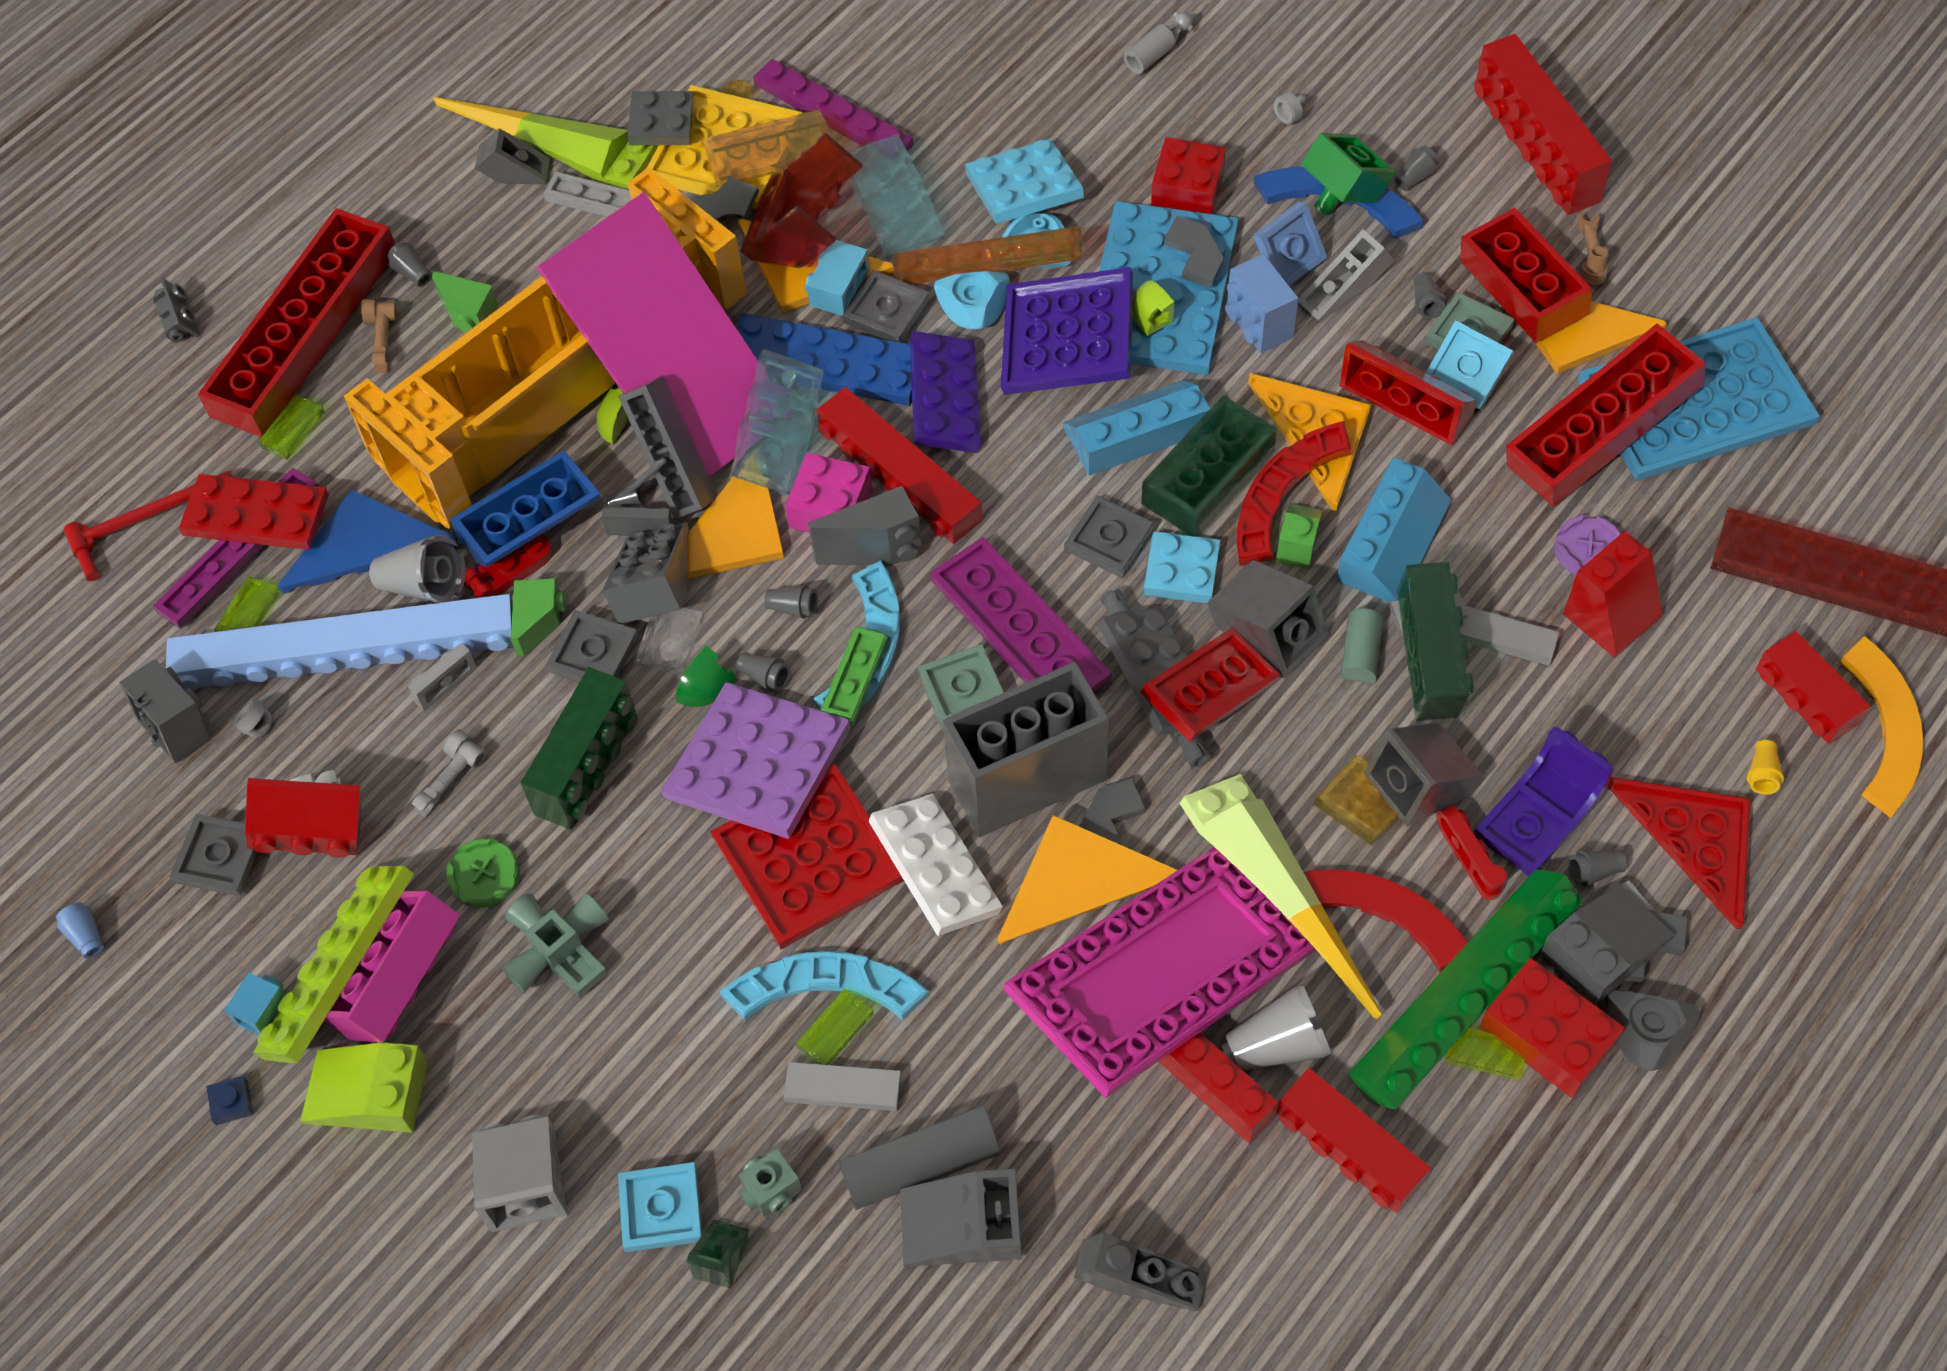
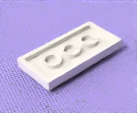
[869,794,1003,936]

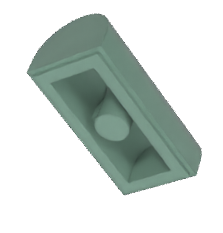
[1340,608,1383,683]

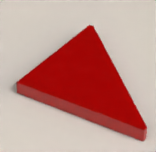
[1607,777,1750,929]

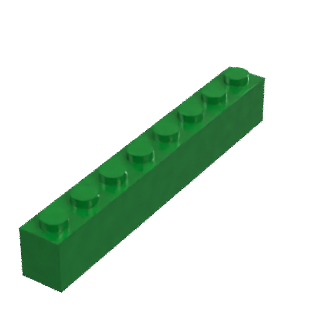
[1348,869,1583,1110]

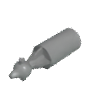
[1123,11,1195,74]

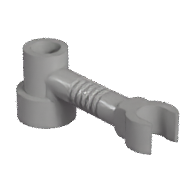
[412,729,487,817]

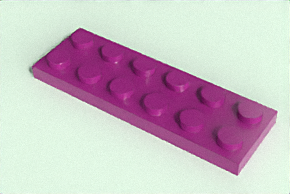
[929,537,1112,693]

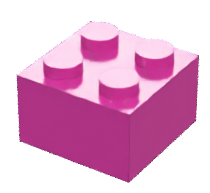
[785,452,872,533]

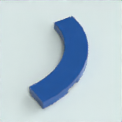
[1253,166,1424,239]

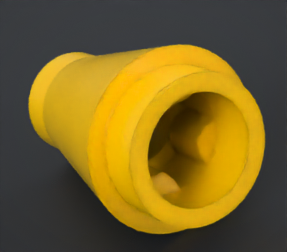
[1746,740,1784,795]

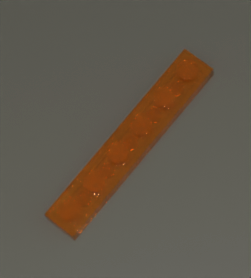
[894,226,1082,284]

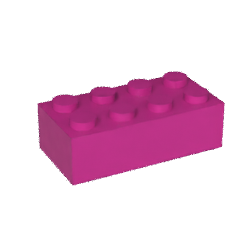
[323,891,460,1043]

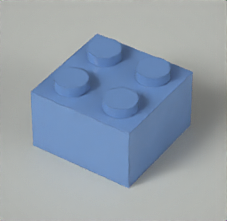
[1225,254,1298,354]

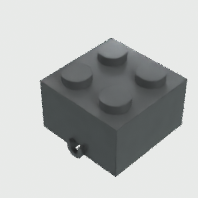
[119,659,210,763]

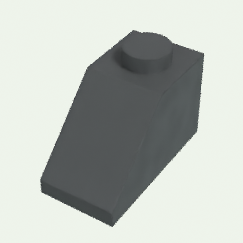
[475,128,550,184]

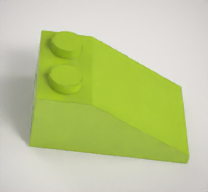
[300,1042,428,1133]

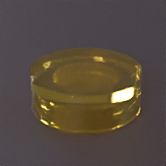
[721,80,752,100]

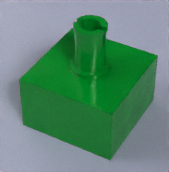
[1301,133,1397,215]

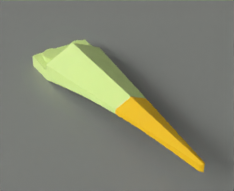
[1179,774,1382,1020]

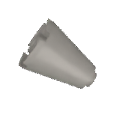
[369,535,466,603]
[1221,984,1332,1070]

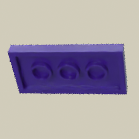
[909,331,981,453]

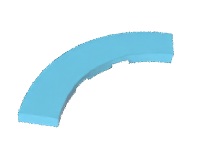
[814,560,900,711]
[719,951,929,1021]

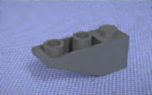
[1074,1232,1206,1311]

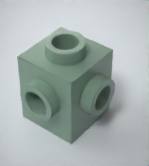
[738,1148,803,1217]

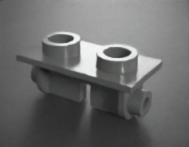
[153,277,200,342]

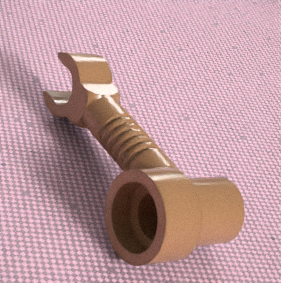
[1577,213,1608,285]
[361,299,397,373]

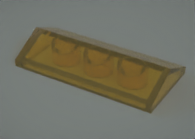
[701,109,836,188]

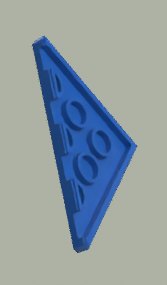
[277,490,459,594]

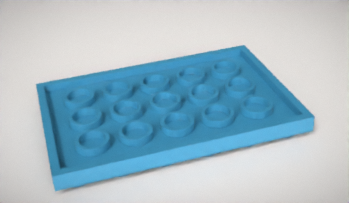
[1099,201,1238,375]
[1577,317,1820,481]

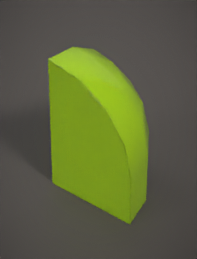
[1132,280,1174,336]
[597,387,629,445]

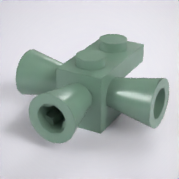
[500,893,609,998]

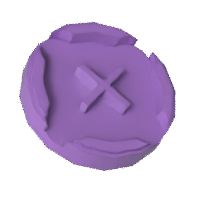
[1554,515,1621,575]

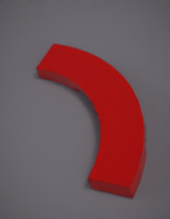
[1237,421,1351,566]
[1303,869,1467,972]

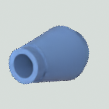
[56,902,104,959]

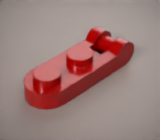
[464,534,552,598]
[1436,805,1507,900]

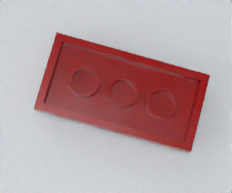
[178,474,329,550]
[1140,627,1281,742]

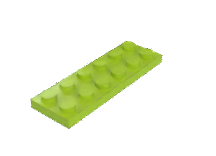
[253,866,414,1064]

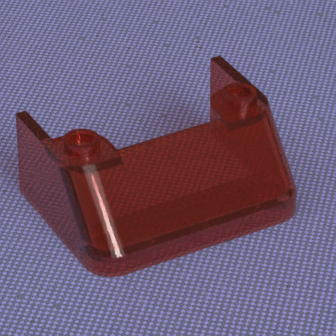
[740,133,863,269]

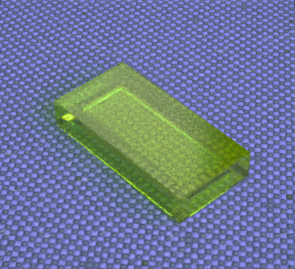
[258,395,325,460]
[214,576,280,632]
[796,988,874,1065]
[1444,1028,1525,1081]

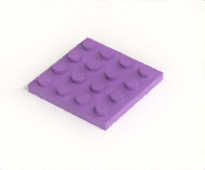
[661,682,851,839]

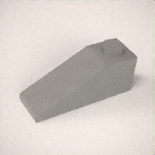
[1298,229,1394,322]

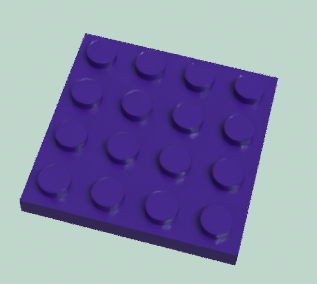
[1001,267,1134,395]

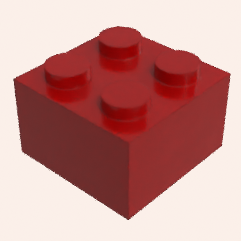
[1151,137,1226,214]

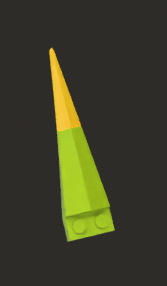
[433,97,659,190]

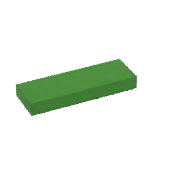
[820,626,889,727]

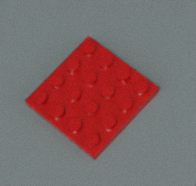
[710,764,904,950]

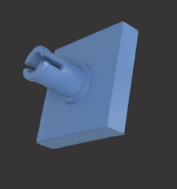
[1253,202,1327,286]

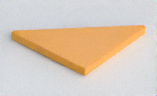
[738,219,894,313]
[1534,301,1667,374]
[1248,373,1371,511]
[688,449,784,579]
[996,815,1177,945]

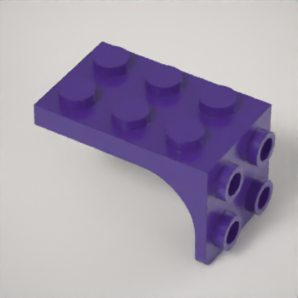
[1474,727,1613,876]

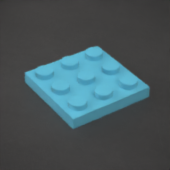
[965,139,1084,224]

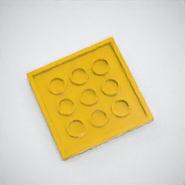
[647,85,804,210]

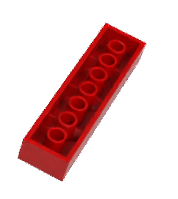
[198,208,395,438]

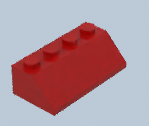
[1339,340,1477,446]

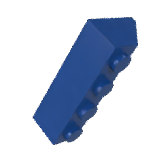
[450,450,601,567]

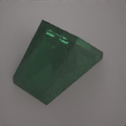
[686,1219,750,1289]

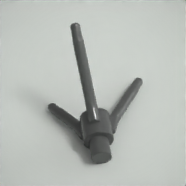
[606,457,684,525]

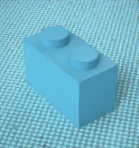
[805,239,870,316]

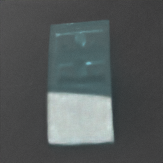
[840,134,945,259]
[731,349,824,495]

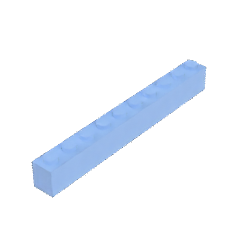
[166,594,514,691]

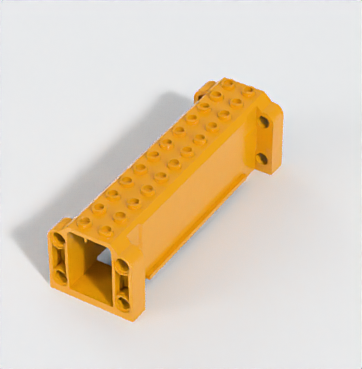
[344,167,746,529]

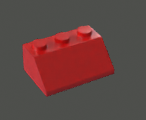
[245,778,362,858]

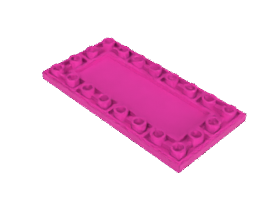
[536,192,793,477]
[1003,847,1317,1098]

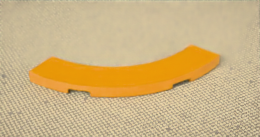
[1840,636,1923,818]

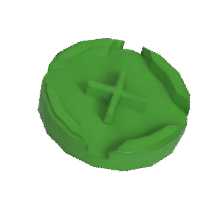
[447,838,520,908]

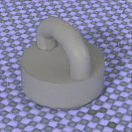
[1274,92,1306,125]
[233,699,272,738]

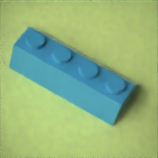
[1063,380,1211,475]
[1336,457,1452,603]

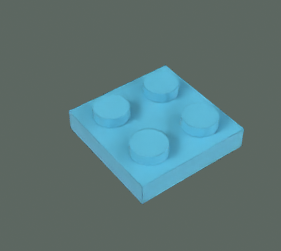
[1426,320,1515,410]
[1144,531,1220,604]
[618,1162,703,1253]

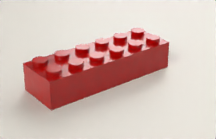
[1474,33,1612,215]
[1506,323,1706,507]

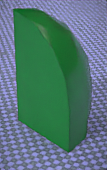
[676,645,737,707]

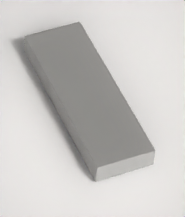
[543,171,631,217]
[1448,605,1560,666]
[783,1062,901,1111]

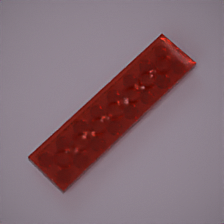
[1710,507,1947,637]

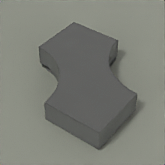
[688,176,760,223]

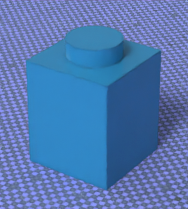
[224,973,285,1035]

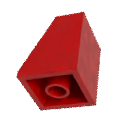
[1563,531,1663,658]

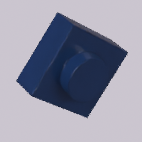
[206,1076,253,1125]

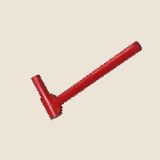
[63,470,233,581]

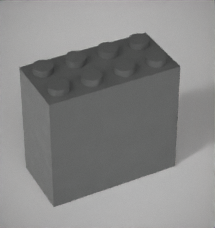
[943,662,1109,838]

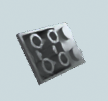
[602,523,689,624]
[900,1168,1021,1267]

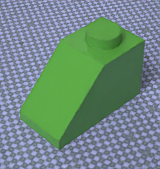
[432,271,498,332]
[1276,503,1323,569]
[511,578,566,656]

